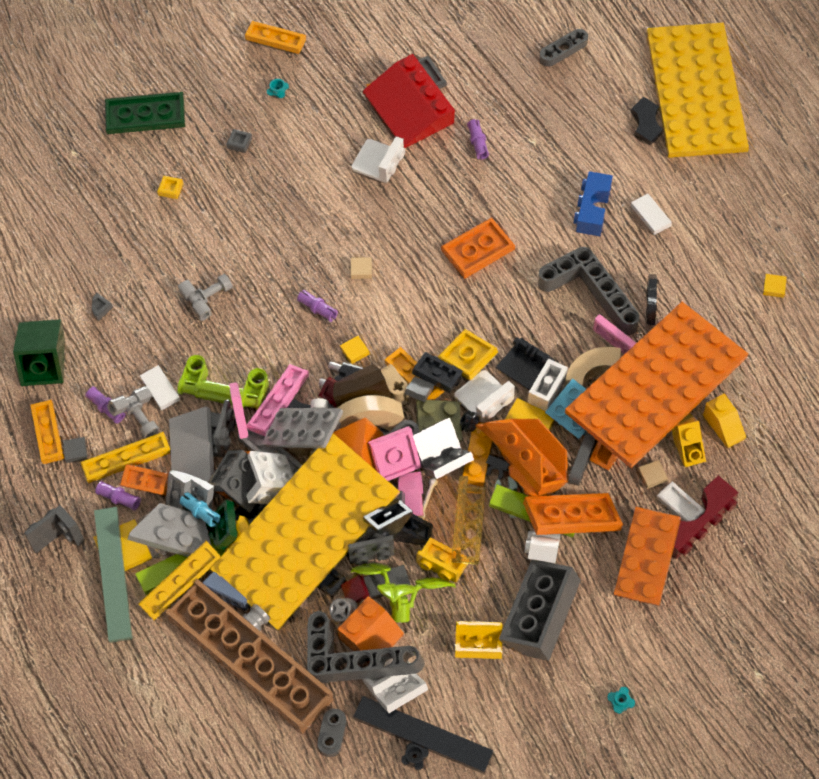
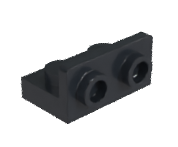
[412,352,463,393]

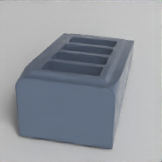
[203,571,249,611]

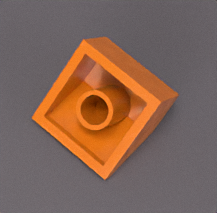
[337,596,404,664]

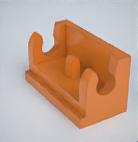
[120,464,169,496]

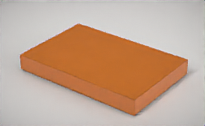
[441,217,515,279]

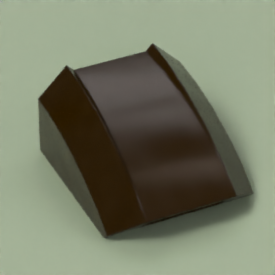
[333,364,392,408]

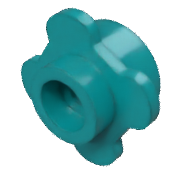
[267,79,289,98]
[607,687,635,714]

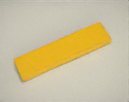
[80,432,171,484]
[138,541,221,620]

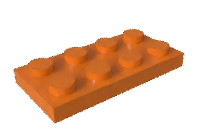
[523,493,623,535]
[614,507,681,606]

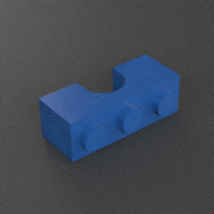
[573,171,613,237]

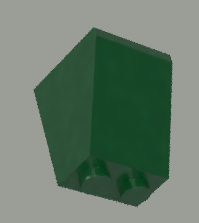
[13,319,65,386]

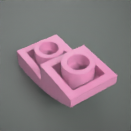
[398,472,424,516]

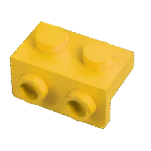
[416,537,470,583]
[455,621,502,659]

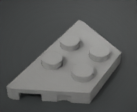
[127,503,211,557]

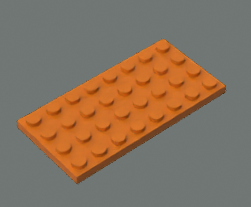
[565,301,748,468]

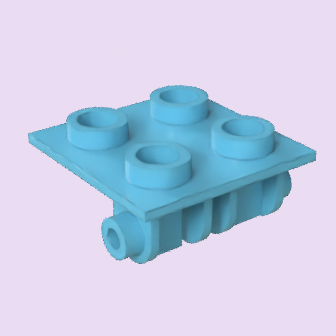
[545,378,587,439]

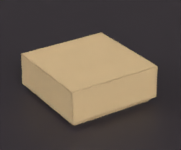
[351,257,372,279]
[638,460,668,489]

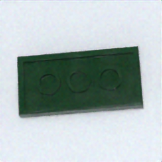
[105,92,186,134]

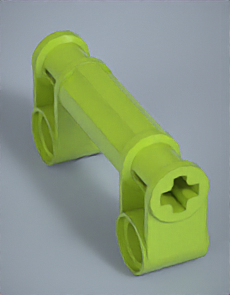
[177,355,269,410]

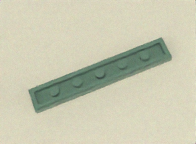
[94,507,133,643]

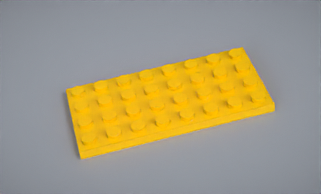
[646,22,749,158]
[211,434,400,630]

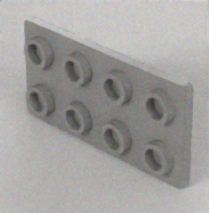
[262,408,343,448]

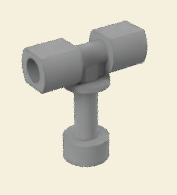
[178,273,233,321]
[107,386,159,438]

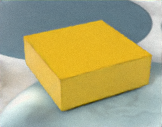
[157,175,183,199]
[763,274,787,298]
[340,336,370,364]

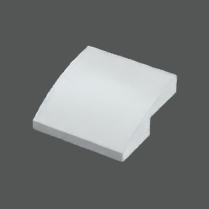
[362,659,428,713]

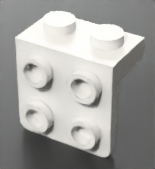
[352,137,405,183]
[455,370,515,423]
[246,451,293,504]

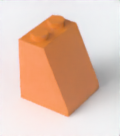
[333,418,384,469]

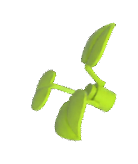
[351,563,456,623]

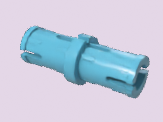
[180,492,221,527]

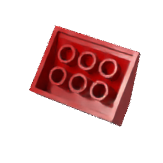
[363,54,455,148]

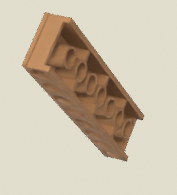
[165,579,334,735]

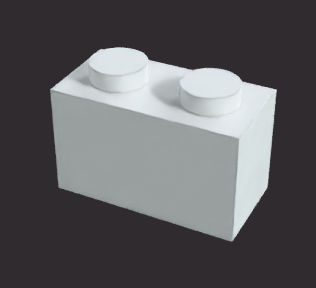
[528,359,568,411]

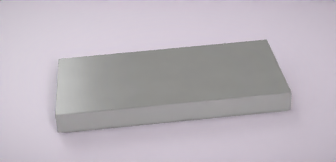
[169,407,214,482]

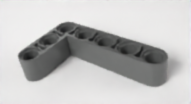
[538,247,639,335]
[307,611,425,683]

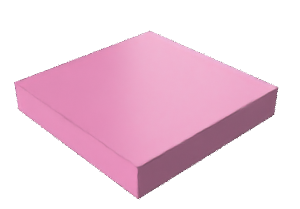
[229,382,248,439]
[368,426,421,481]

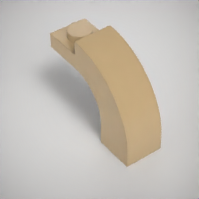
[565,347,621,387]
[334,395,404,432]

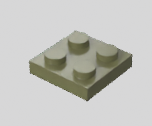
[415,399,462,443]

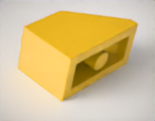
[703,394,746,449]

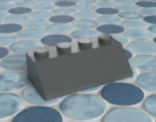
[499,560,581,661]

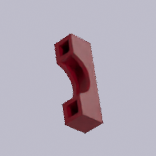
[672,475,739,559]

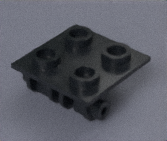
[496,337,556,390]

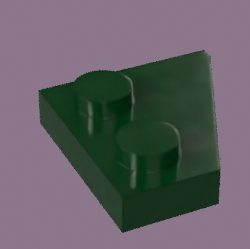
[205,500,238,550]

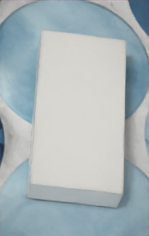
[631,194,672,235]
[140,365,180,411]
[656,481,705,521]

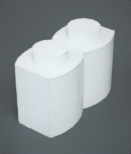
[524,529,561,563]

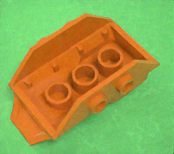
[475,419,568,496]

